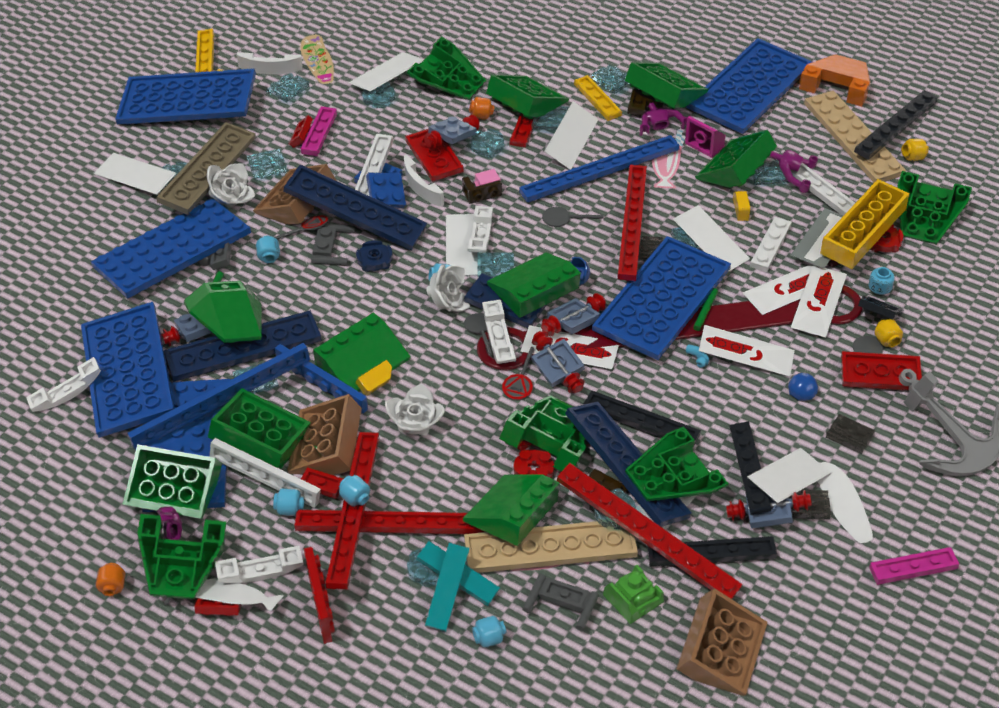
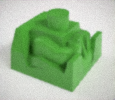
[603,565,664,624]

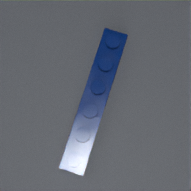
[275,344,368,414]

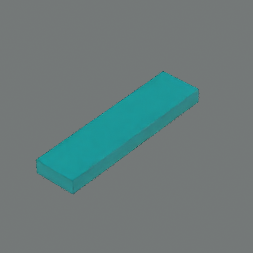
[416,541,500,607]
[425,543,470,632]

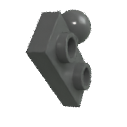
[198,242,232,270]

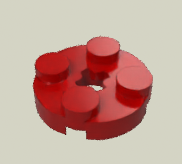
[871,224,903,253]
[514,449,554,478]

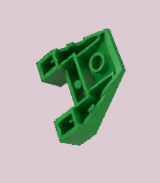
[499,395,586,472]
[137,514,226,600]

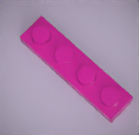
[301,106,337,156]
[869,547,959,585]

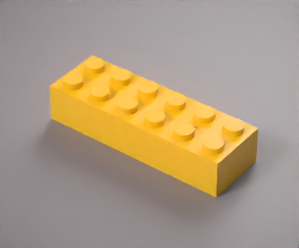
[820,179,909,269]

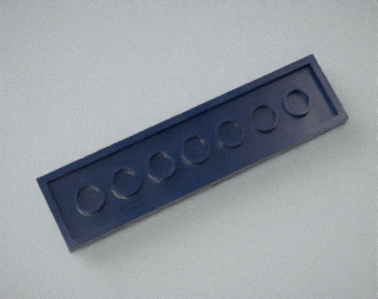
[283,164,427,251]
[164,310,322,382]
[565,402,692,527]

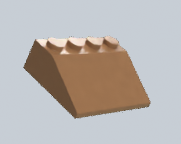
[253,164,337,224]
[287,394,362,475]
[677,589,768,696]

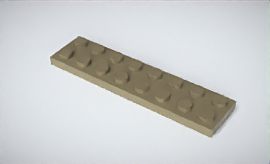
[157,122,256,215]

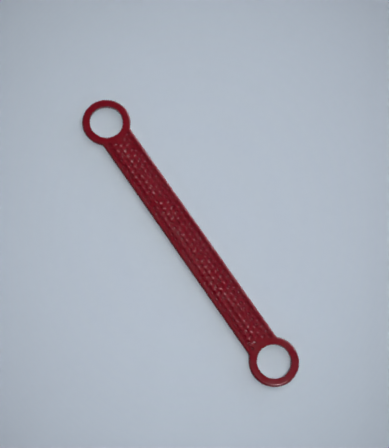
[477,285,863,370]

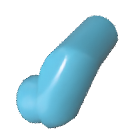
[686,344,709,368]

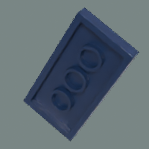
[464,273,547,328]

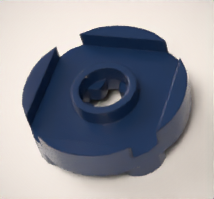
[356,240,393,272]

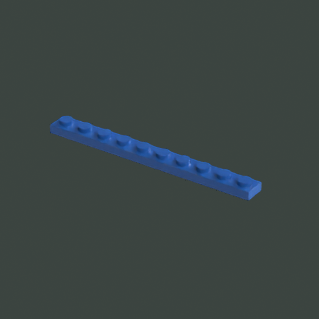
[519,135,679,203]
[127,343,310,451]

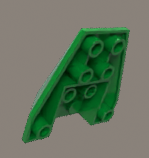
[407,36,486,100]
[897,171,972,245]
[184,280,262,343]
[625,427,729,501]

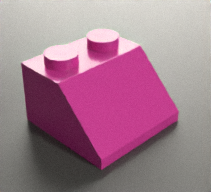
[685,116,726,158]

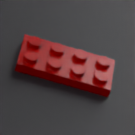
[405,129,464,182]
[841,351,922,390]
[304,547,335,644]

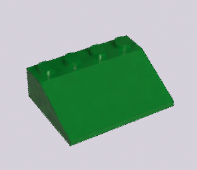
[624,62,709,110]
[486,75,569,119]
[695,129,777,187]
[487,252,581,318]
[313,312,411,392]
[208,388,311,469]
[122,444,222,519]
[463,474,560,546]

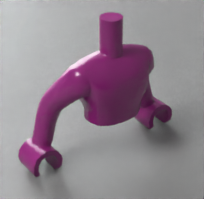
[639,103,687,136]
[769,149,818,193]
[157,506,182,540]

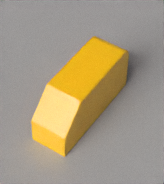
[733,191,750,221]
[355,360,392,395]

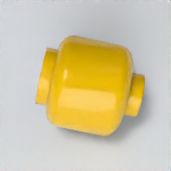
[901,138,929,161]
[874,319,903,348]

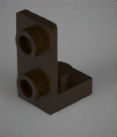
[462,176,502,204]

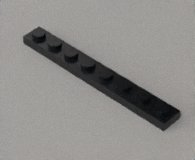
[854,90,938,160]

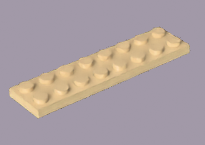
[804,90,906,183]
[464,520,638,573]

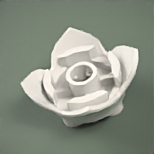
[207,163,255,208]
[427,264,470,312]
[385,383,445,435]

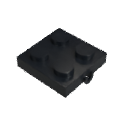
[858,295,904,320]

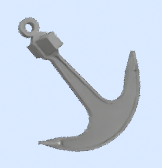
[899,369,999,476]

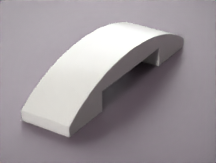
[237,52,303,75]
[404,154,444,207]
[467,206,493,253]
[482,300,516,364]
[26,357,101,412]
[215,546,303,583]

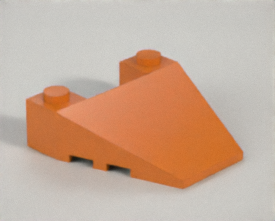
[799,54,870,107]

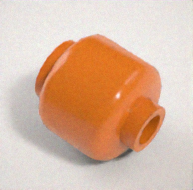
[469,97,494,120]
[96,563,125,596]

